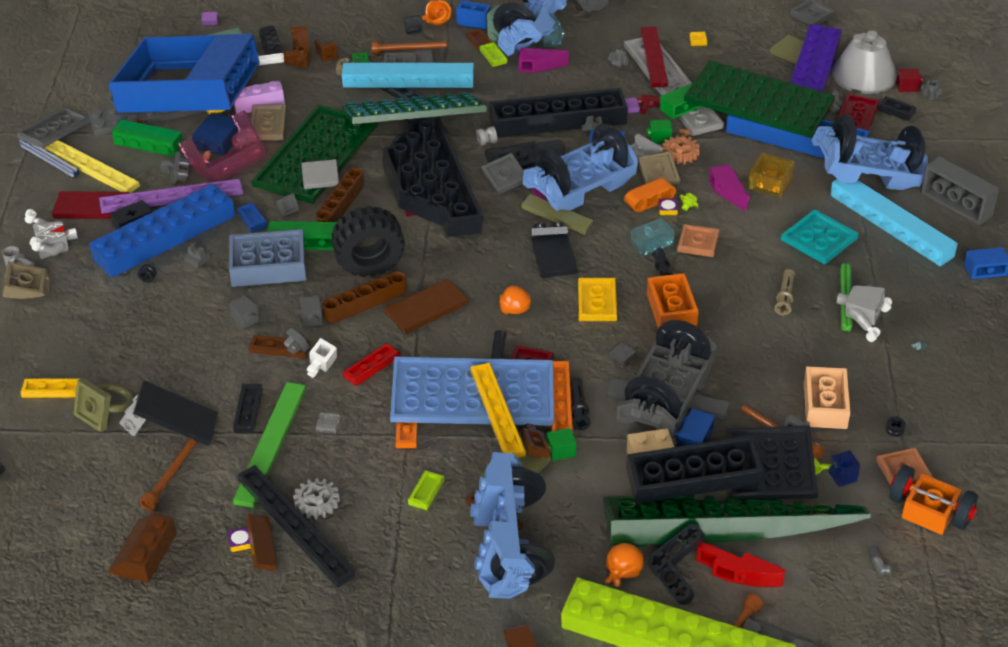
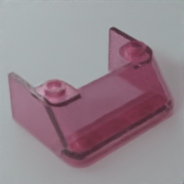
[179,110,266,183]

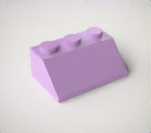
[233,81,285,115]

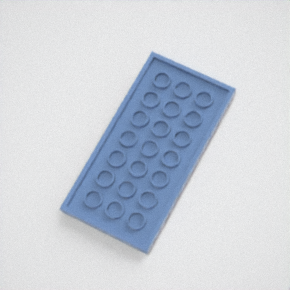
[390,357,554,426]

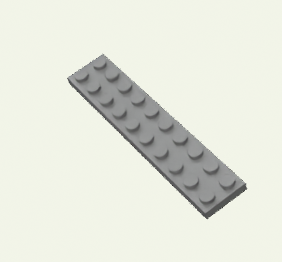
[624,37,723,136]

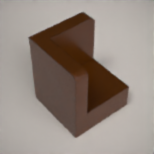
[315,39,338,62]

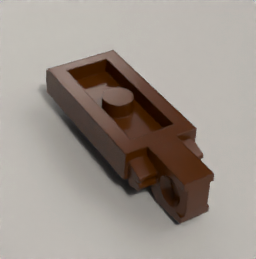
[521,423,551,458]

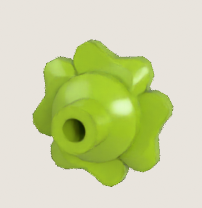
[680,193,699,212]

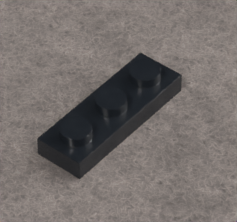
[233,384,263,433]

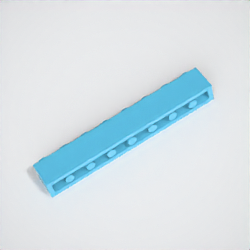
[342,63,474,88]
[830,179,958,266]

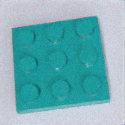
[781,209,859,265]

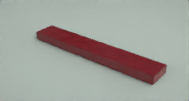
[640,27,668,88]

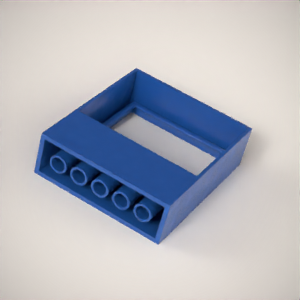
[109,34,260,113]

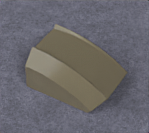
[2,261,51,299]

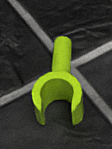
[814,458,838,475]

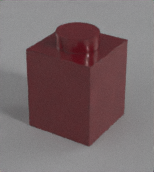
[896,68,923,92]

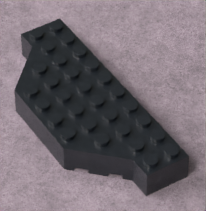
[382,116,483,237]

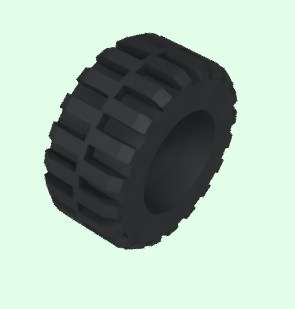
[331,206,405,277]

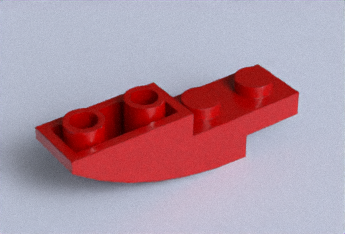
[696,542,786,587]

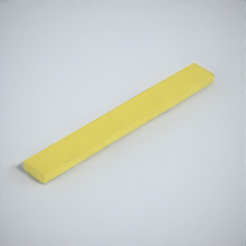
[44,140,140,193]

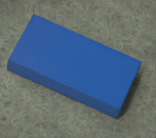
[237,203,268,233]

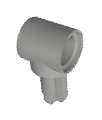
[2,246,36,268]

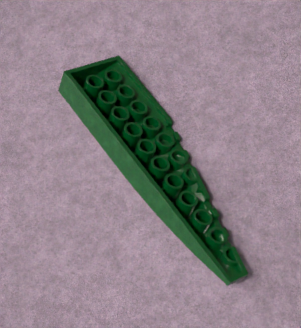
[603,495,871,547]

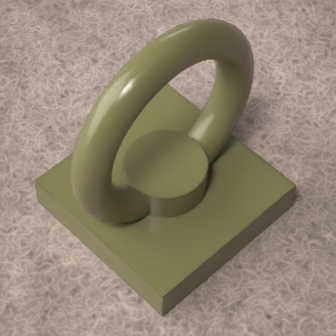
[73,378,134,432]

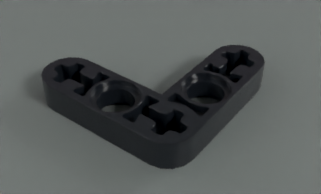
[648,524,705,605]

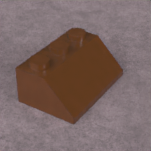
[108,513,177,583]

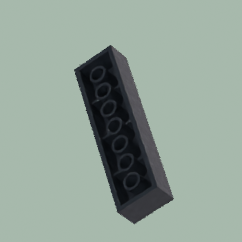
[489,88,628,138]

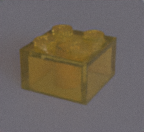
[748,152,795,198]

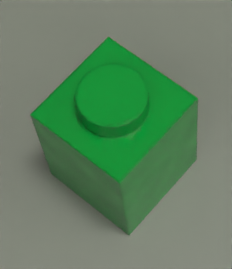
[646,120,672,144]
[547,428,576,461]

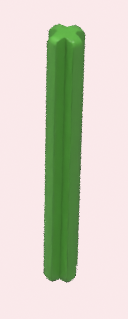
[840,263,852,332]

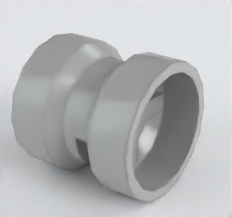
[476,126,497,146]

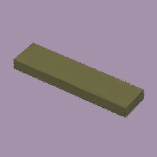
[521,194,593,235]

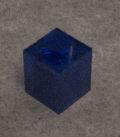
[829,450,861,487]

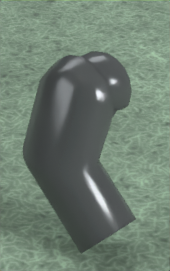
[869,546,891,576]

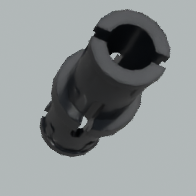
[653,249,672,276]

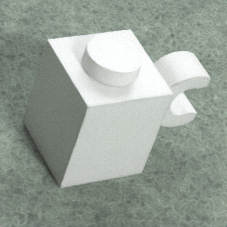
[307,338,337,378]

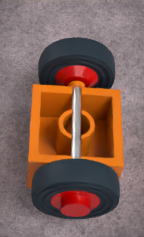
[889,465,978,535]

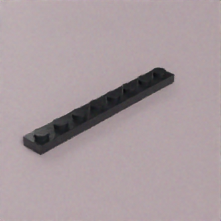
[237,465,355,588]

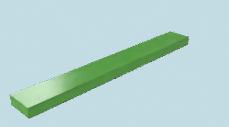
[233,382,306,508]

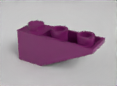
[519,48,569,73]
[709,164,750,210]

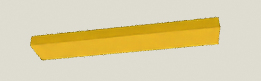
[470,363,526,458]

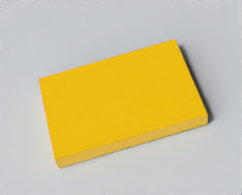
[578,278,617,321]

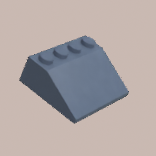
[229,229,306,287]

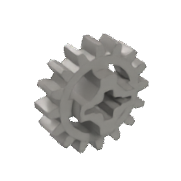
[293,478,340,520]

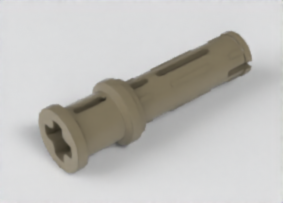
[774,269,795,316]

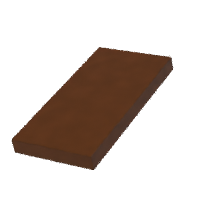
[384,279,468,334]

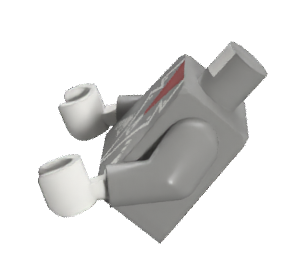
[25,209,78,259]
[837,285,892,342]

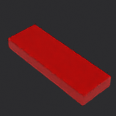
[343,343,400,386]

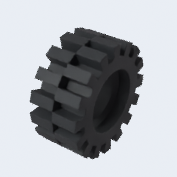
[259,25,281,55]

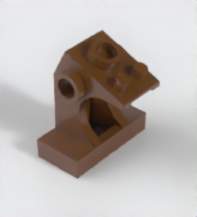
[283,26,311,68]

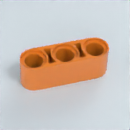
[624,178,676,212]

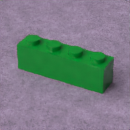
[660,83,702,119]
[112,119,184,157]
[268,221,338,250]

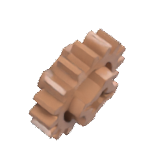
[662,135,700,164]

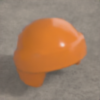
[422,0,452,25]
[499,285,531,315]
[605,543,644,587]

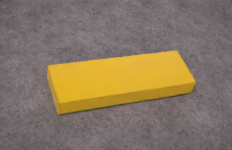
[21,379,79,398]

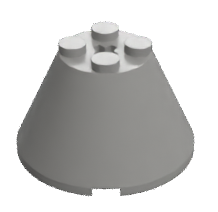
[831,31,897,94]

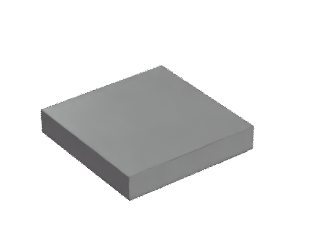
[302,159,339,189]

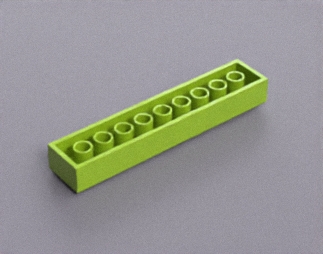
[561,577,796,647]

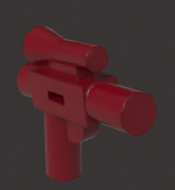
[637,94,660,114]

